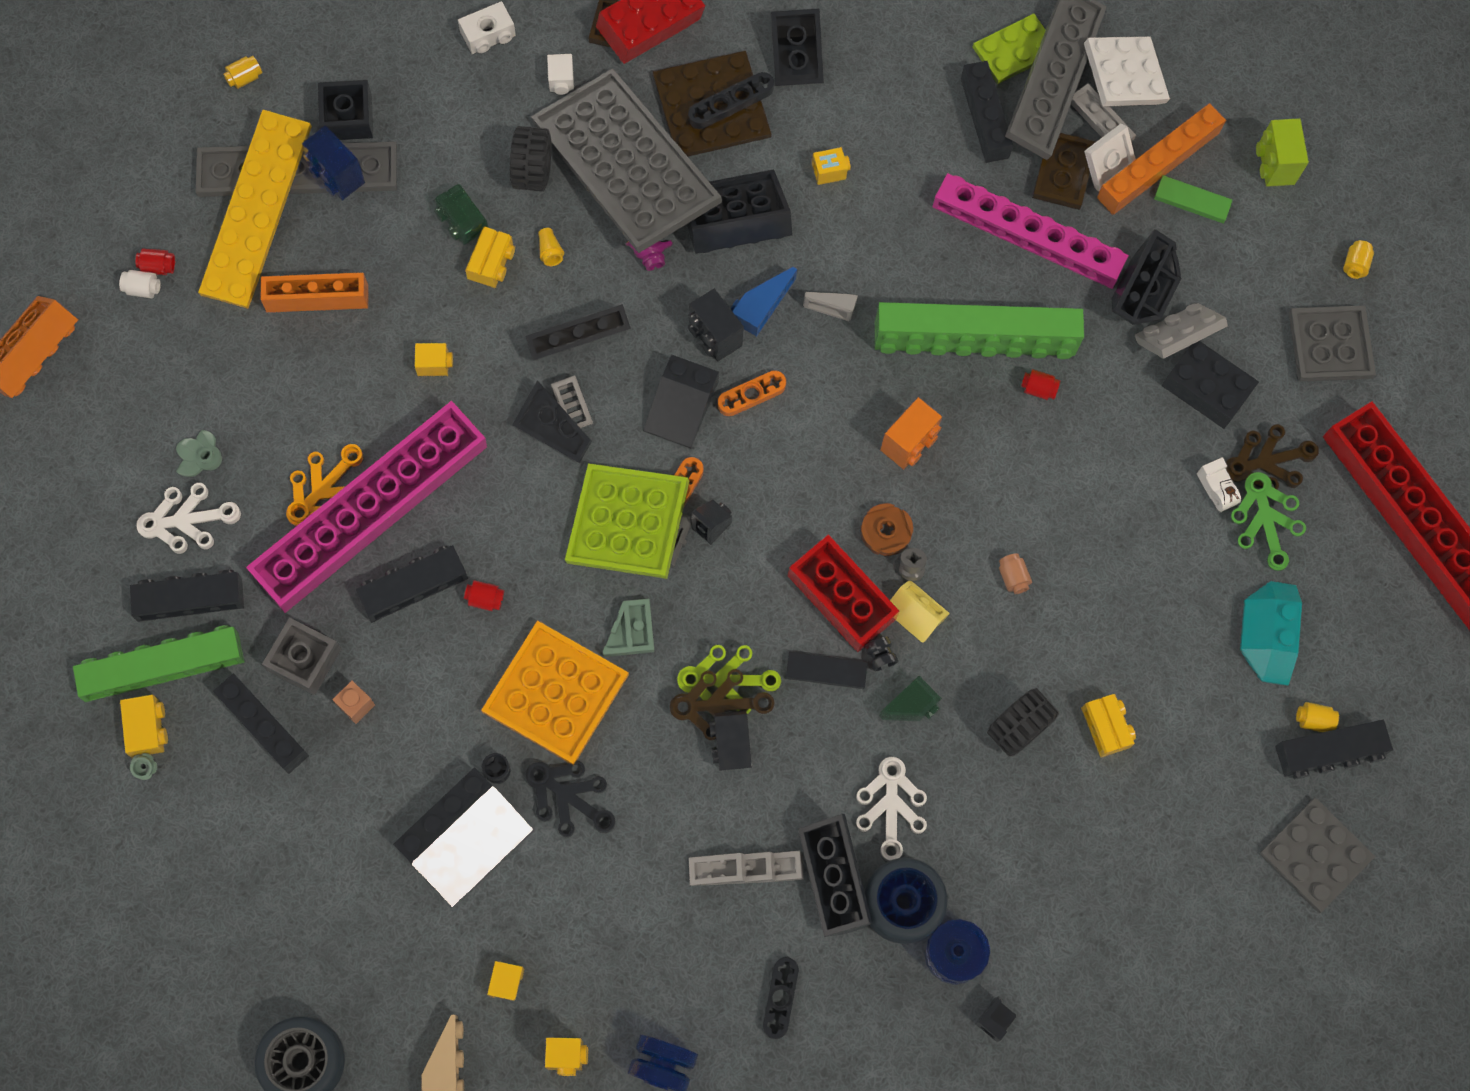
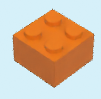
[880,397,942,470]

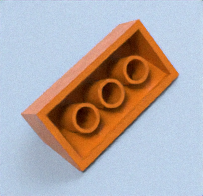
[0,296,78,398]

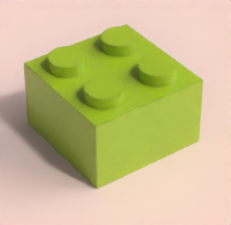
[1256,118,1309,187]

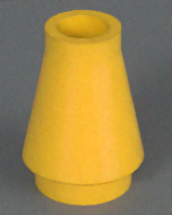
[538,228,564,266]

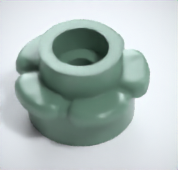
[130,753,157,780]

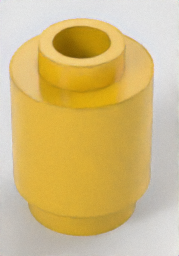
[223,56,262,89]
[1343,240,1374,279]
[1296,702,1339,732]

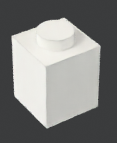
[547,54,574,95]

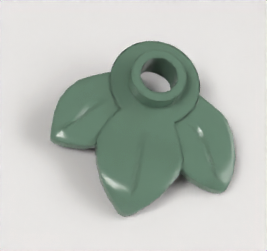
[176,430,222,477]

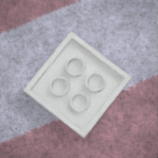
[1084,37,1170,106]

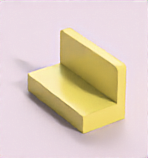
[890,581,950,642]

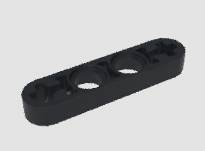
[688,72,774,129]

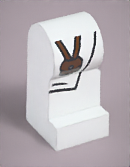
[1197,457,1241,512]

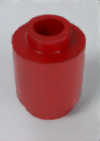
[135,248,175,276]
[1021,369,1061,400]
[464,580,505,612]

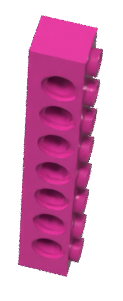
[933,173,1129,289]

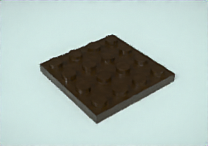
[653,51,772,157]

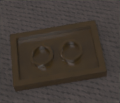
[1032,133,1096,210]

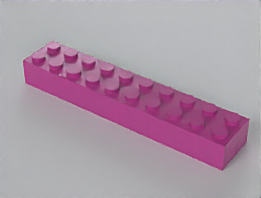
[246,401,487,613]

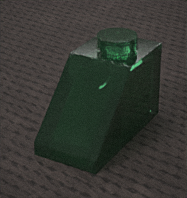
[879,676,942,721]

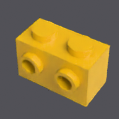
[545,1038,588,1076]

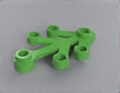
[1231,472,1306,571]

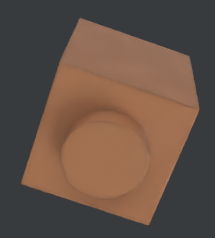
[332,681,375,724]

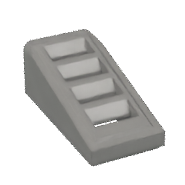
[803,292,858,321]
[551,376,593,428]

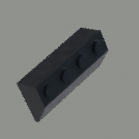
[798,814,872,937]

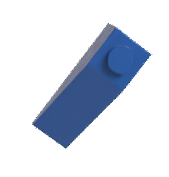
[731,267,797,337]

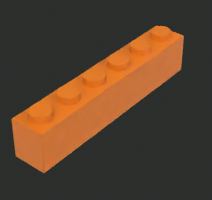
[1097,103,1226,215]

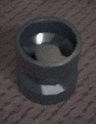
[865,636,899,672]
[482,753,511,784]

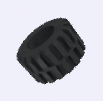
[510,126,551,192]
[987,688,1059,757]

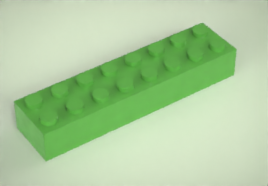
[875,302,1084,359]

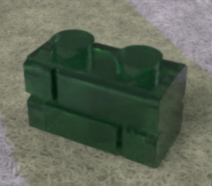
[434,184,488,245]

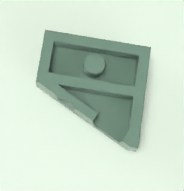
[603,599,654,657]

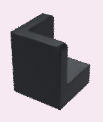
[975,996,1016,1042]

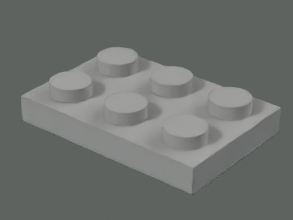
[1135,303,1228,359]

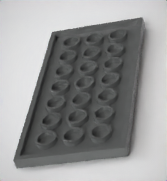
[531,68,722,253]

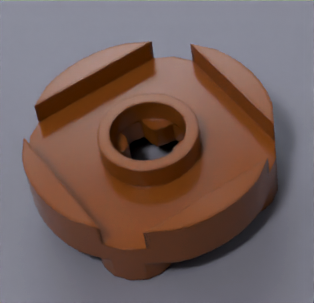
[861,503,913,556]

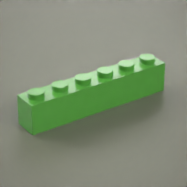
[73,625,245,702]

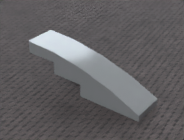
[689,851,804,886]

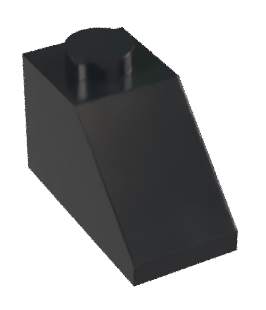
[692,499,732,545]

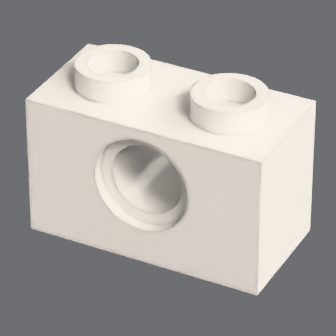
[458,1,516,54]

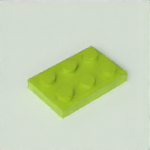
[973,14,1046,84]

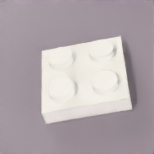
[1084,124,1136,191]

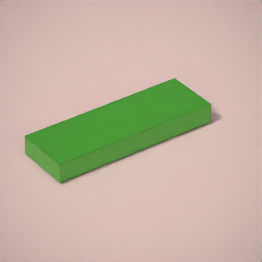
[1154,175,1232,224]

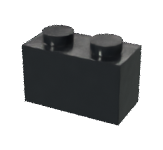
[709,710,752,771]

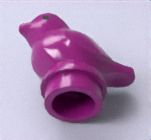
[626,240,673,271]

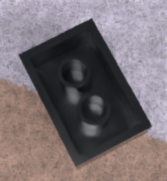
[1162,341,1259,429]

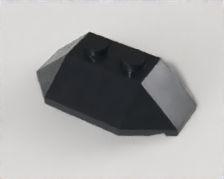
[1111,229,1182,325]

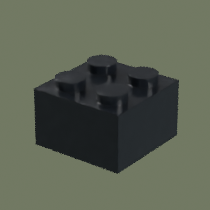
[318,80,373,141]
[688,288,744,362]

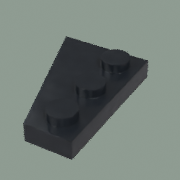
[512,380,592,463]

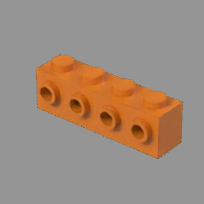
[261,273,368,312]

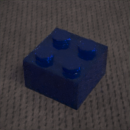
[302,125,365,201]

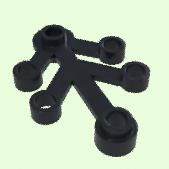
[525,761,615,837]

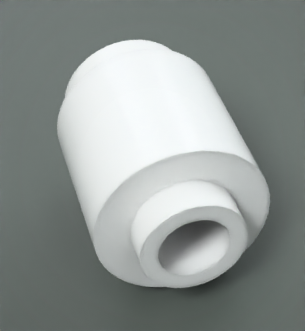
[119,270,160,298]

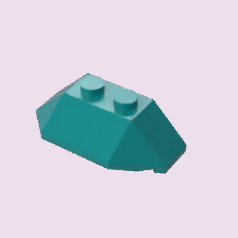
[1240,581,1302,686]

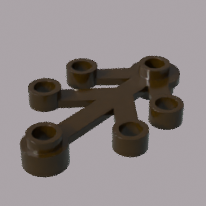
[1225,424,1319,490]
[670,669,775,740]

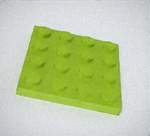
[565,463,689,579]

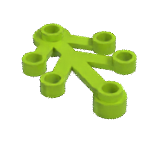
[677,645,781,714]

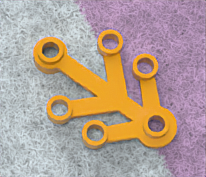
[286,444,363,526]

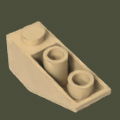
[422,1015,464,1091]

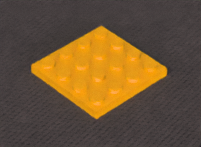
[481,620,629,766]

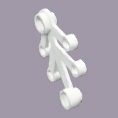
[137,483,241,554]
[856,757,927,862]

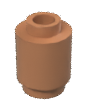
[999,553,1032,594]

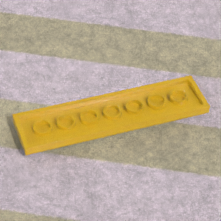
[198,110,312,309]

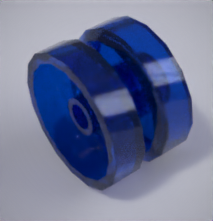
[924,919,990,985]
[627,1034,698,1091]

